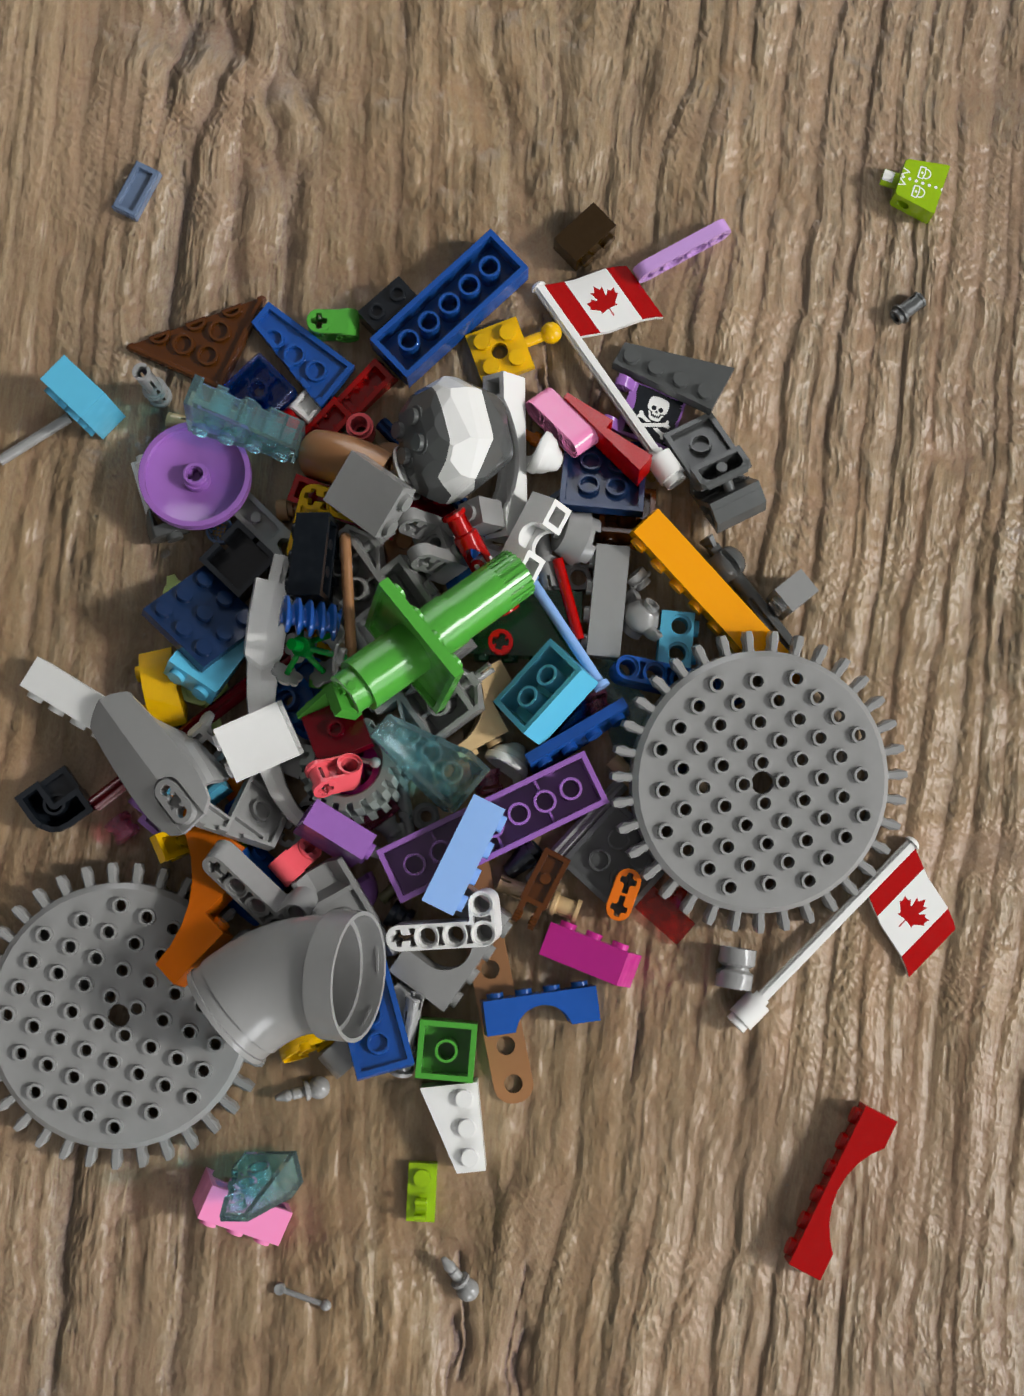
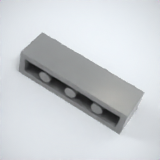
[580,543,630,661]

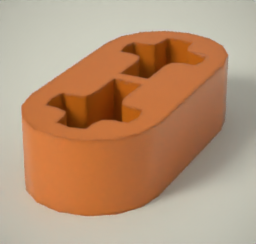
[605,868,641,921]

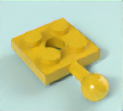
[465,316,562,384]

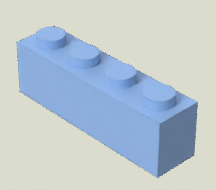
[422,794,508,916]

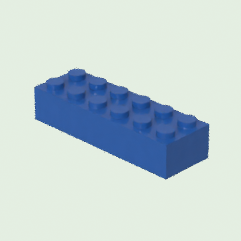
[369,229,529,388]

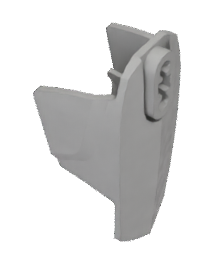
[90,691,230,836]

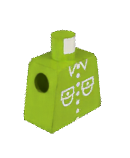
[879,159,950,224]

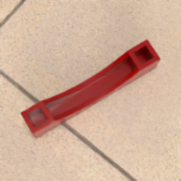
[783,1101,897,1281]

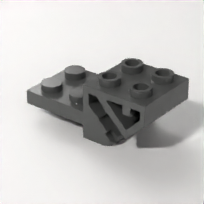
[663,412,767,534]

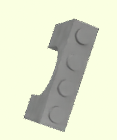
[389,884,513,1012]

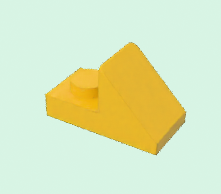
[149,832,190,864]

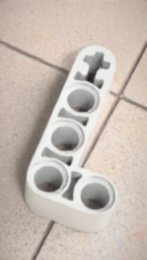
[386,887,502,952]

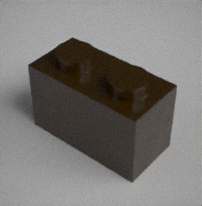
[553,202,616,271]

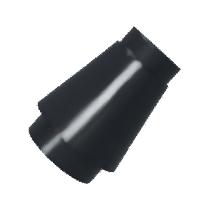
[502,840,543,879]

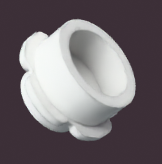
[627,566,651,592]

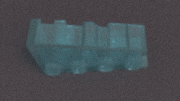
[183,374,305,463]

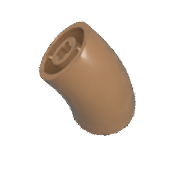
[298,430,393,485]

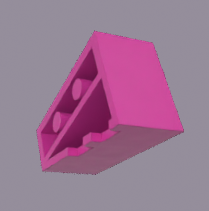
[539,919,642,988]

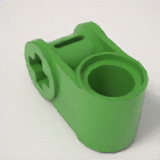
[306,308,359,343]

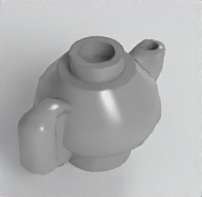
[623,588,663,642]

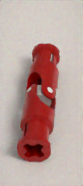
[442,507,519,618]

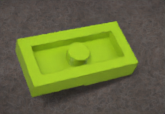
[406,1160,438,1222]

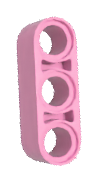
[525,387,598,458]

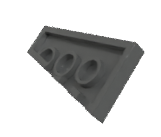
[612,342,734,415]

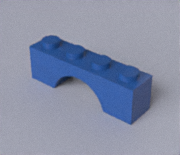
[480,980,601,1037]

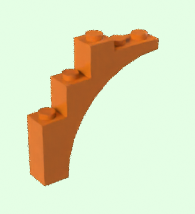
[155,795,245,988]

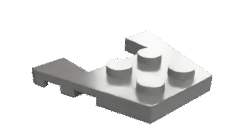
[195,756,287,851]

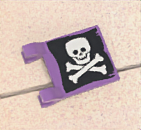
[605,373,686,450]

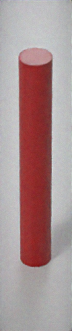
[552,557,585,641]

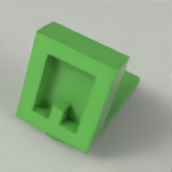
[296,682,362,720]

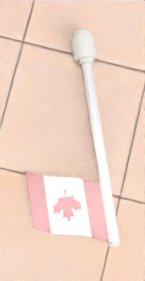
[532,266,686,490]
[727,836,955,1033]

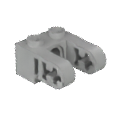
[397,507,469,585]

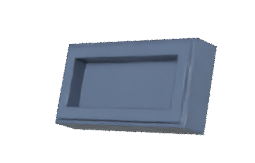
[112,161,162,222]

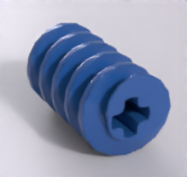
[278,595,342,641]

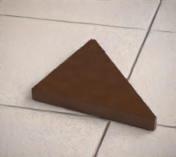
[126,296,267,393]

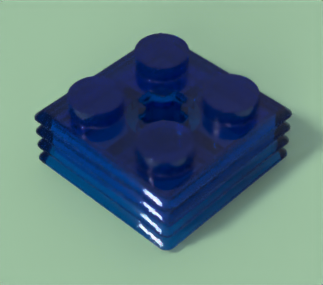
[220,353,298,431]

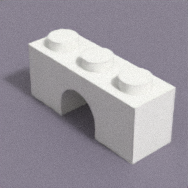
[501,491,572,583]

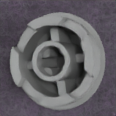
[551,512,601,566]

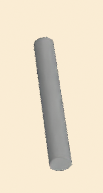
[0,413,73,466]

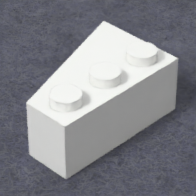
[420,1077,487,1174]

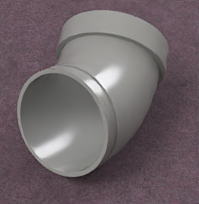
[187,909,386,1065]

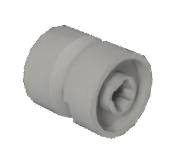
[714,945,757,991]

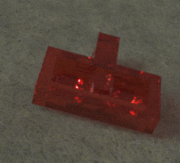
[634,886,695,945]

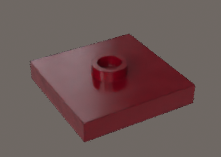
[301,705,374,759]

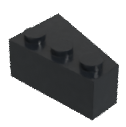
[285,512,339,612]

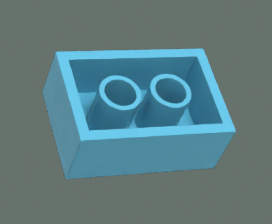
[40,355,126,439]
[493,638,599,745]

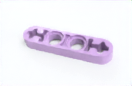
[633,219,731,283]

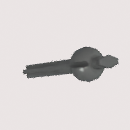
[699,534,793,651]

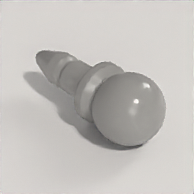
[275,1076,330,1102]
[441,1256,479,1302]

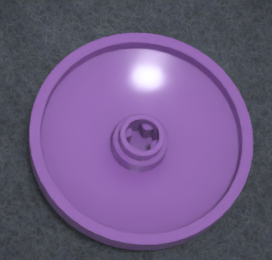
[138,421,252,530]

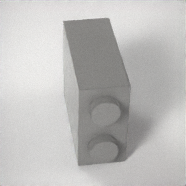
[323,451,416,539]

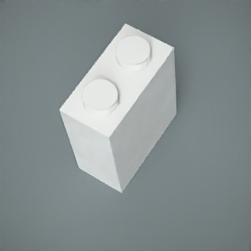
[212,700,304,783]

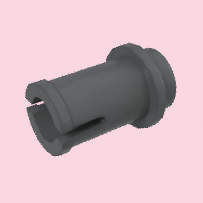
[890,292,926,325]

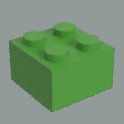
[415,1016,479,1083]

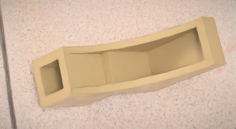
[449,659,512,762]

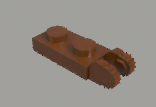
[511,847,571,931]

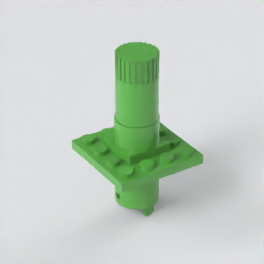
[330,550,535,714]

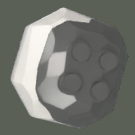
[391,376,514,504]

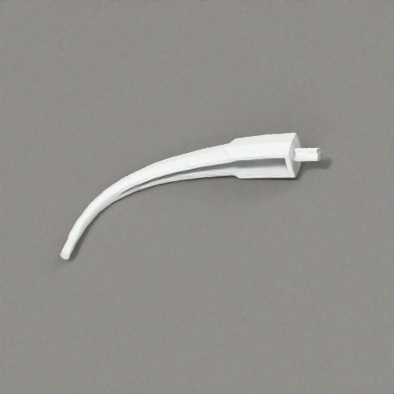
[243,553,380,859]

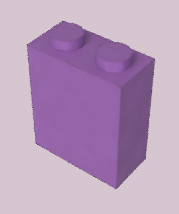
[293,799,377,868]

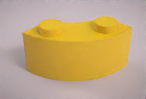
[134,647,187,727]

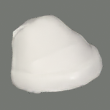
[526,431,563,474]
[485,742,528,784]

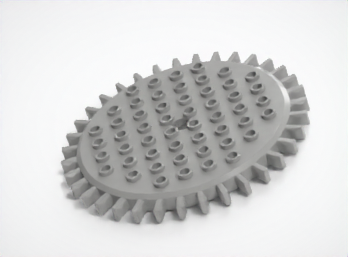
[609,631,908,934]
[0,862,266,1170]

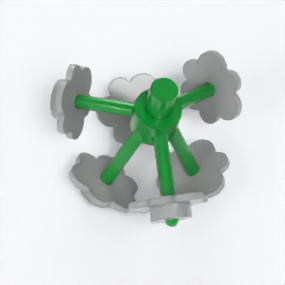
[271,604,348,688]

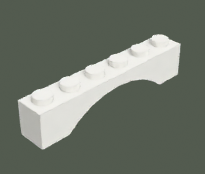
[483,371,527,544]

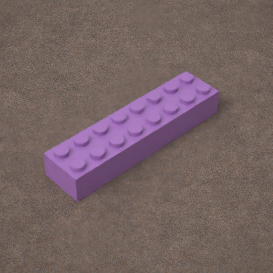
[376,751,609,903]

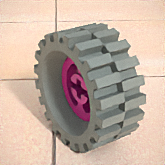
[299,718,407,824]

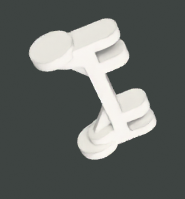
[187,711,226,767]

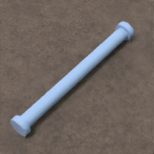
[534,576,610,693]

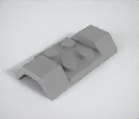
[291,856,398,957]

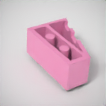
[192,1167,293,1246]

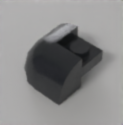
[14,765,95,832]

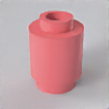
[346,413,376,443]

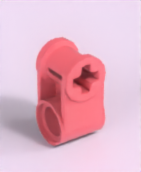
[304,753,363,798]
[267,838,322,888]

